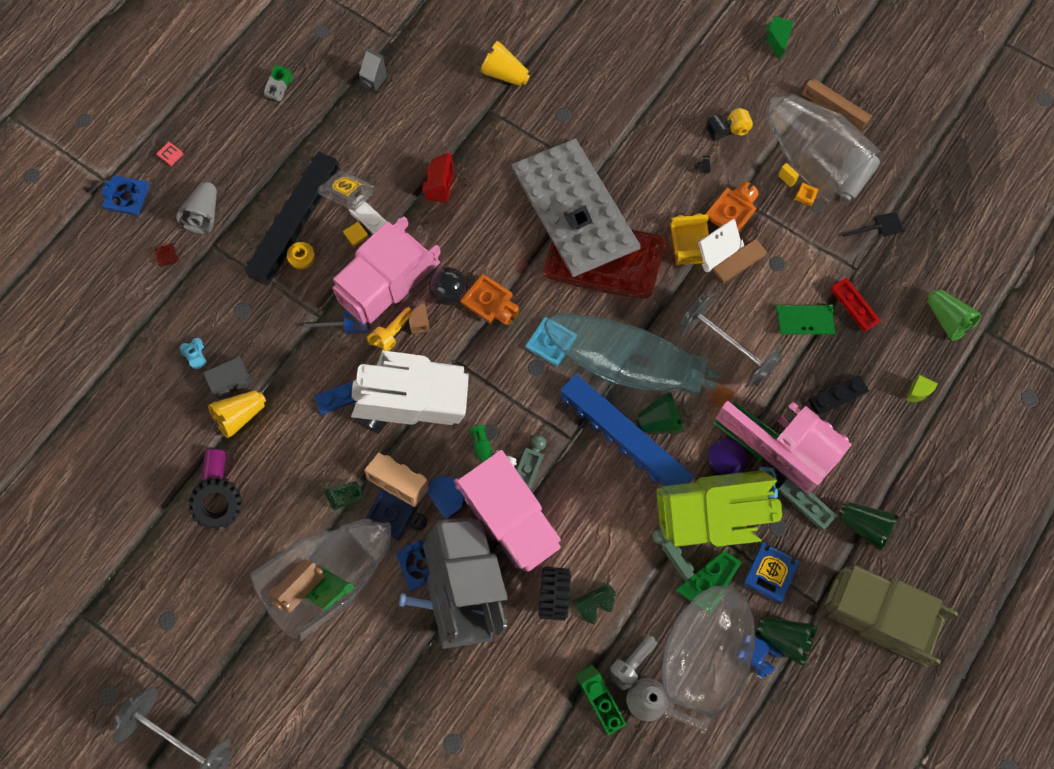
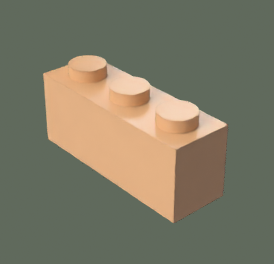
[365,453,429,507]

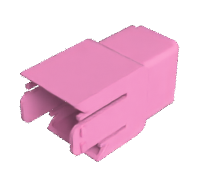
[332,216,440,325]
[453,450,561,572]

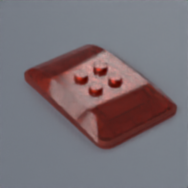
[543,229,666,299]

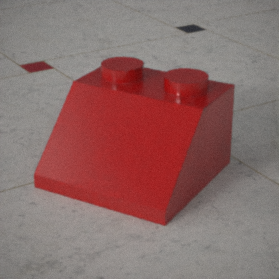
[422,153,454,203]

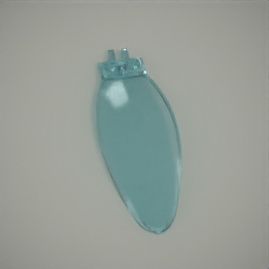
[544,314,720,395]

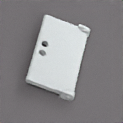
[698,219,744,273]

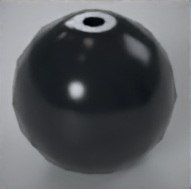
[429,267,467,306]

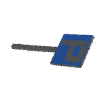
[303,312,368,334]

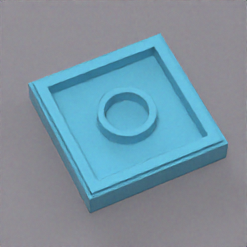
[525,317,577,367]

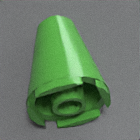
[927,290,982,341]

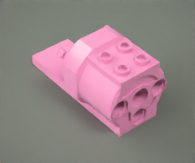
[715,401,852,494]

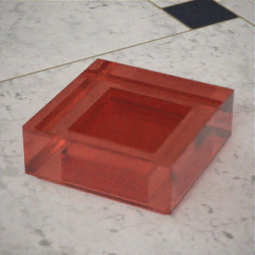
[155,243,179,267]

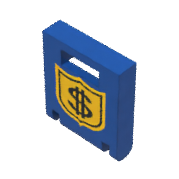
[743,542,799,604]

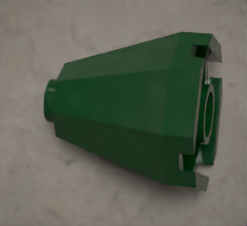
[635,392,685,434]

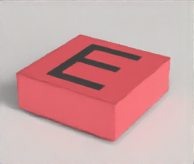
[157,142,183,166]

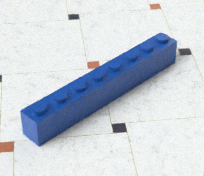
[560,374,694,486]

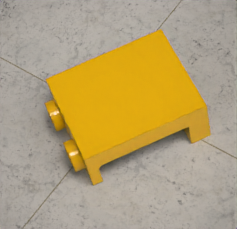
[670,214,709,265]

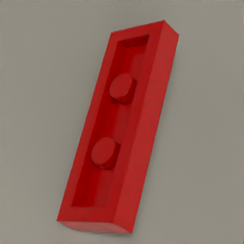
[830,277,881,333]

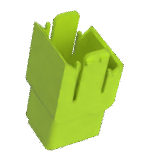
[656,470,782,547]

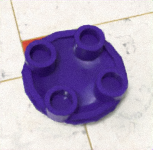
[708,438,747,475]

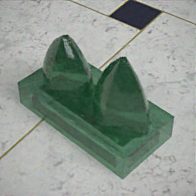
[572,584,616,625]

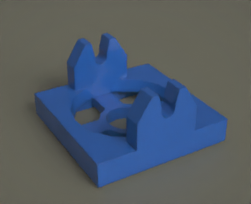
[101,175,150,216]
[396,540,430,591]

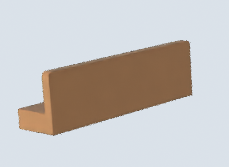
[802,79,872,132]

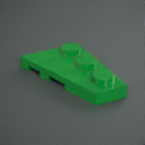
[675,551,741,614]

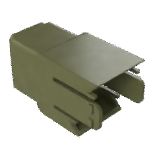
[823,565,958,667]

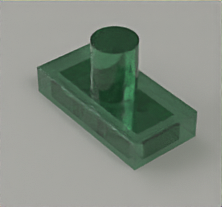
[324,481,366,510]

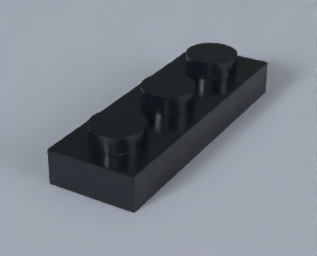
[808,375,869,416]

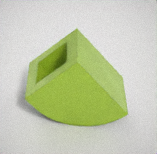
[905,375,938,402]

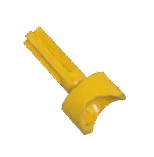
[367,307,412,351]

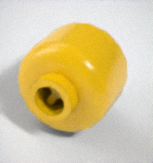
[727,108,753,136]

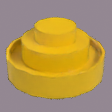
[287,242,315,269]

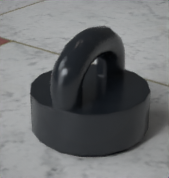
[694,155,711,174]

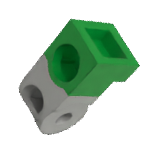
[264,64,294,101]

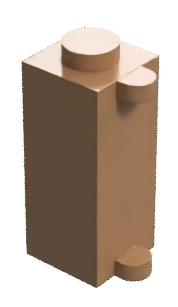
[269,559,325,613]

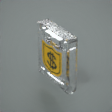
[318,170,375,211]

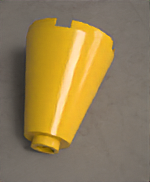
[480,41,530,86]
[208,390,266,438]

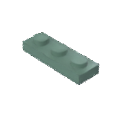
[778,478,837,531]

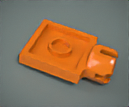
[705,181,759,232]
[460,274,519,325]

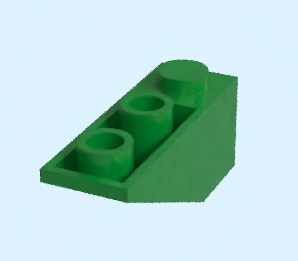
[574,664,626,736]

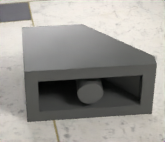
[359,48,387,92]

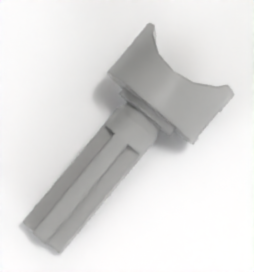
[610,635,658,690]

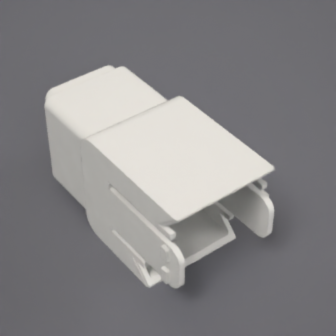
[351,350,469,425]

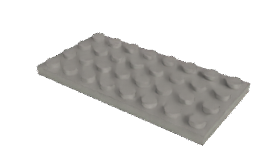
[511,138,640,277]

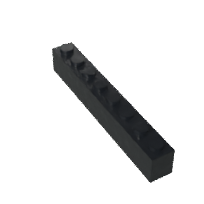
[244,151,340,286]

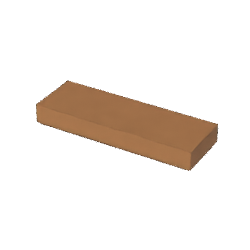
[712,239,767,283]

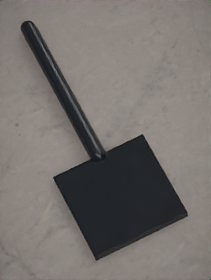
[842,212,904,237]

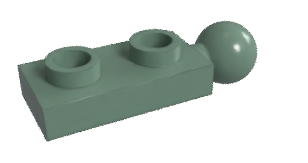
[517,435,546,490]
[652,528,694,582]

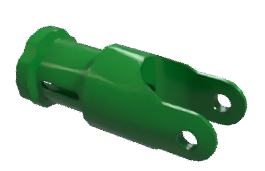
[468,425,492,464]

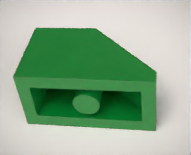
[765,16,794,59]

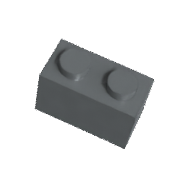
[203,357,252,398]

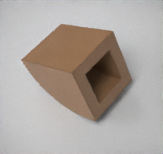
[409,304,430,334]

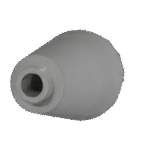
[837,148,880,201]
[176,182,217,234]
[626,678,668,721]

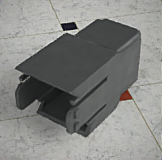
[423,517,508,649]

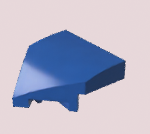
[427,476,467,520]

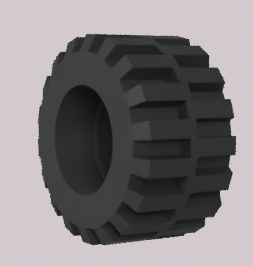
[188,476,242,530]
[539,566,571,621]

